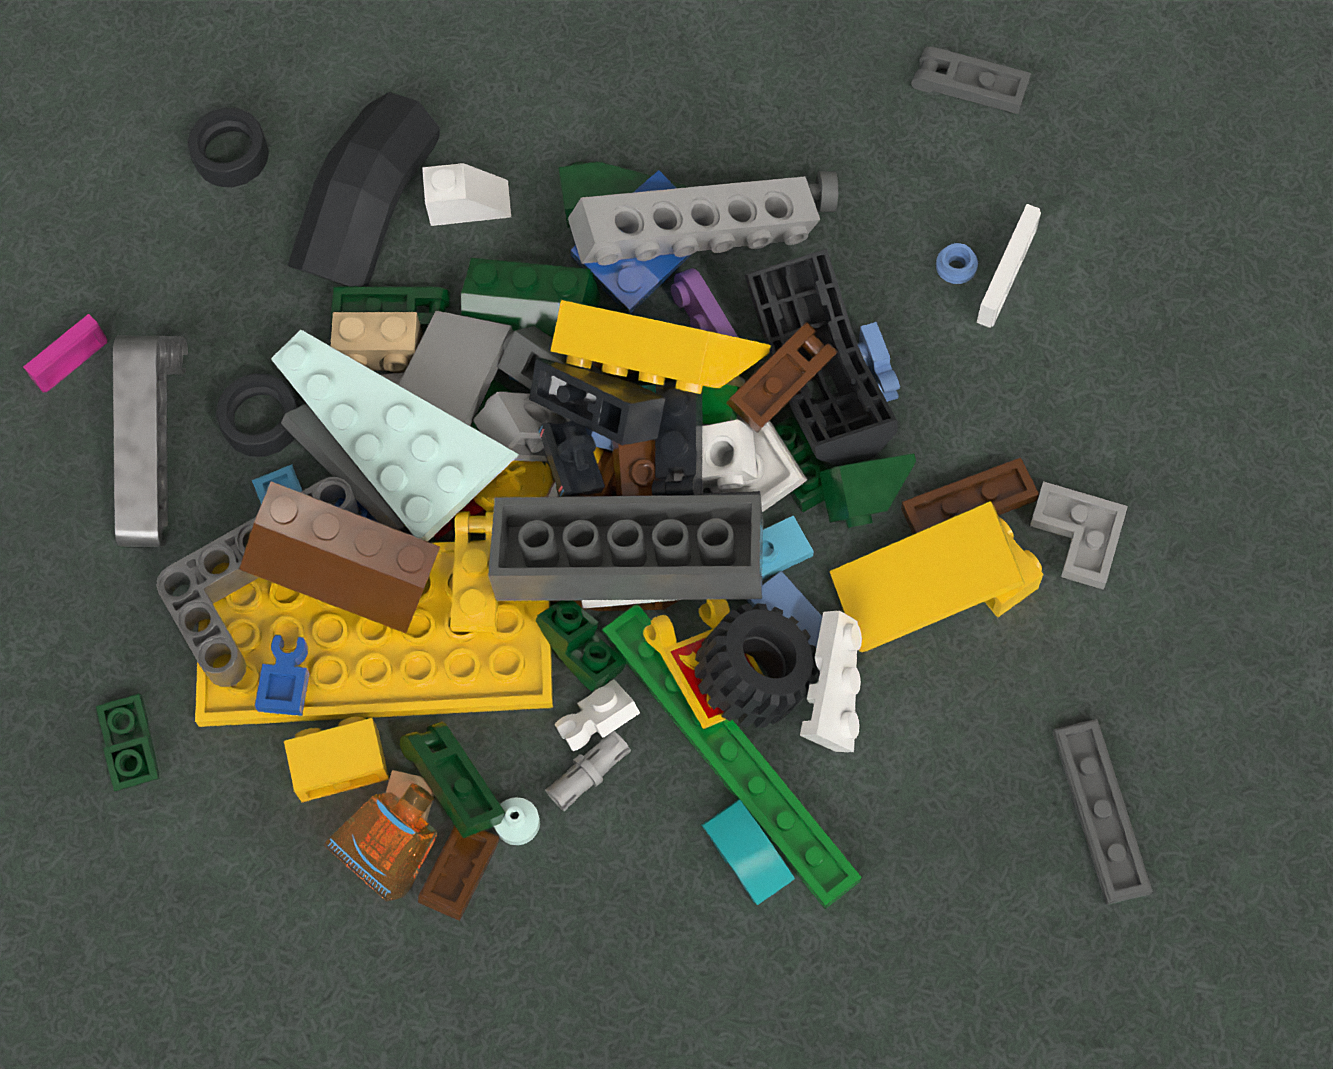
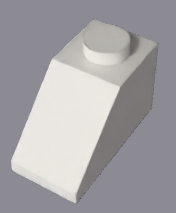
[422,163,511,226]

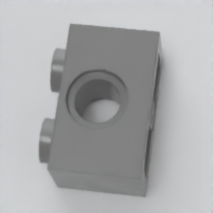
[473,392,571,462]

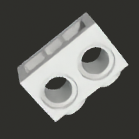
[674,420,758,494]

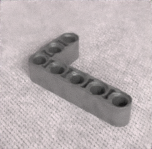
[113,335,188,547]
[156,477,359,687]

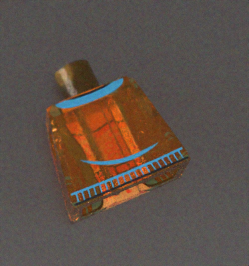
[324,783,437,902]

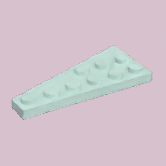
[271,330,519,542]

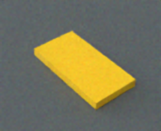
[830,501,1025,652]

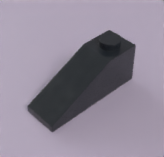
[529,358,665,445]

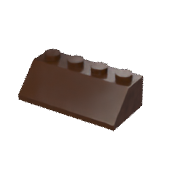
[239,481,440,634]

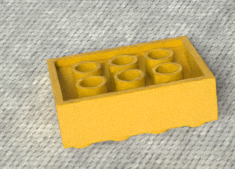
[551,300,771,394]

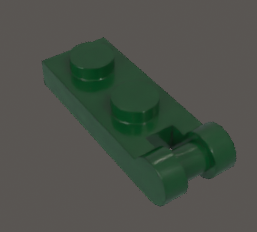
[330,287,450,332]
[400,722,506,838]

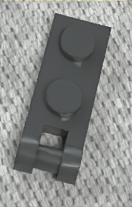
[911,46,1031,114]

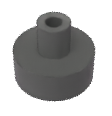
[808,171,838,212]

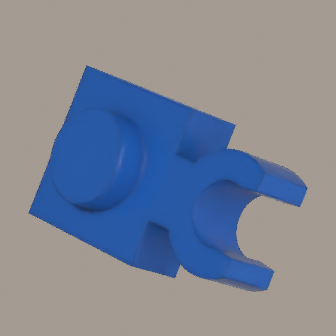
[255,635,310,716]

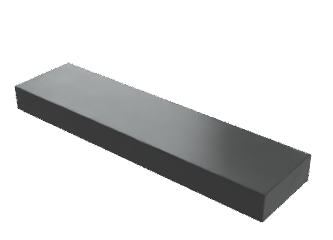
[281,404,410,533]
[1053,719,1153,905]

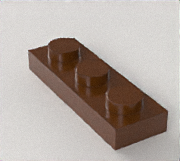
[901,458,1039,535]

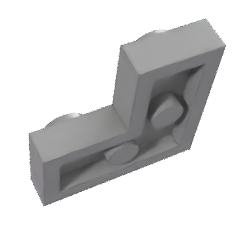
[1030,481,1128,589]

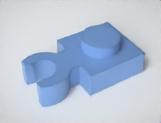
[857,322,900,402]

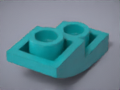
[701,799,795,905]

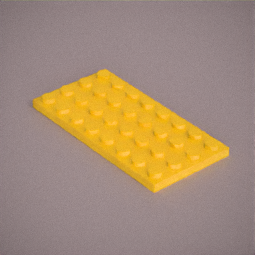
[195,540,553,727]

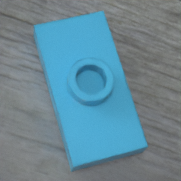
[762,515,814,580]

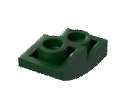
[774,416,828,512]
[536,600,626,693]
[96,694,160,792]

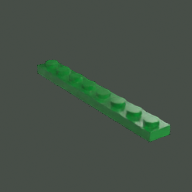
[602,603,861,909]

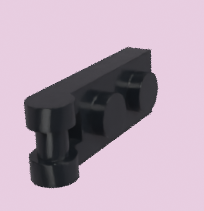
[652,382,702,496]

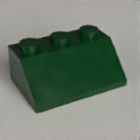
[461,258,600,338]

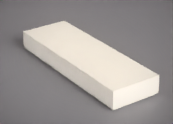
[977,204,1041,328]

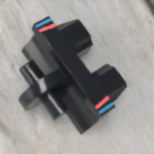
[539,421,605,497]

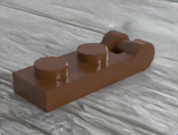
[726,322,838,433]

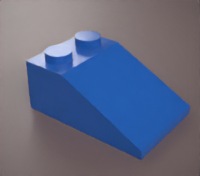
[570,170,692,315]

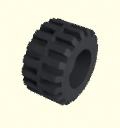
[694,603,819,728]

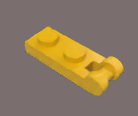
[450,511,498,632]

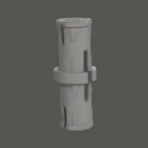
[545,731,631,812]

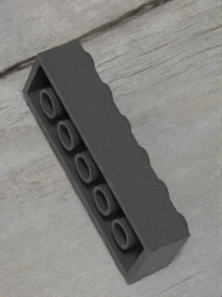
[488,495,763,601]

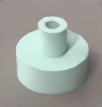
[494,797,540,845]

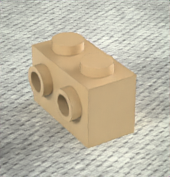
[330,312,423,373]

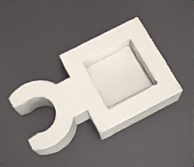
[555,680,640,751]

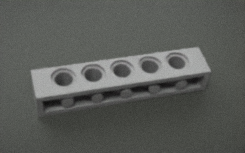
[568,176,820,265]

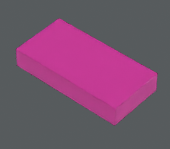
[23,314,107,393]

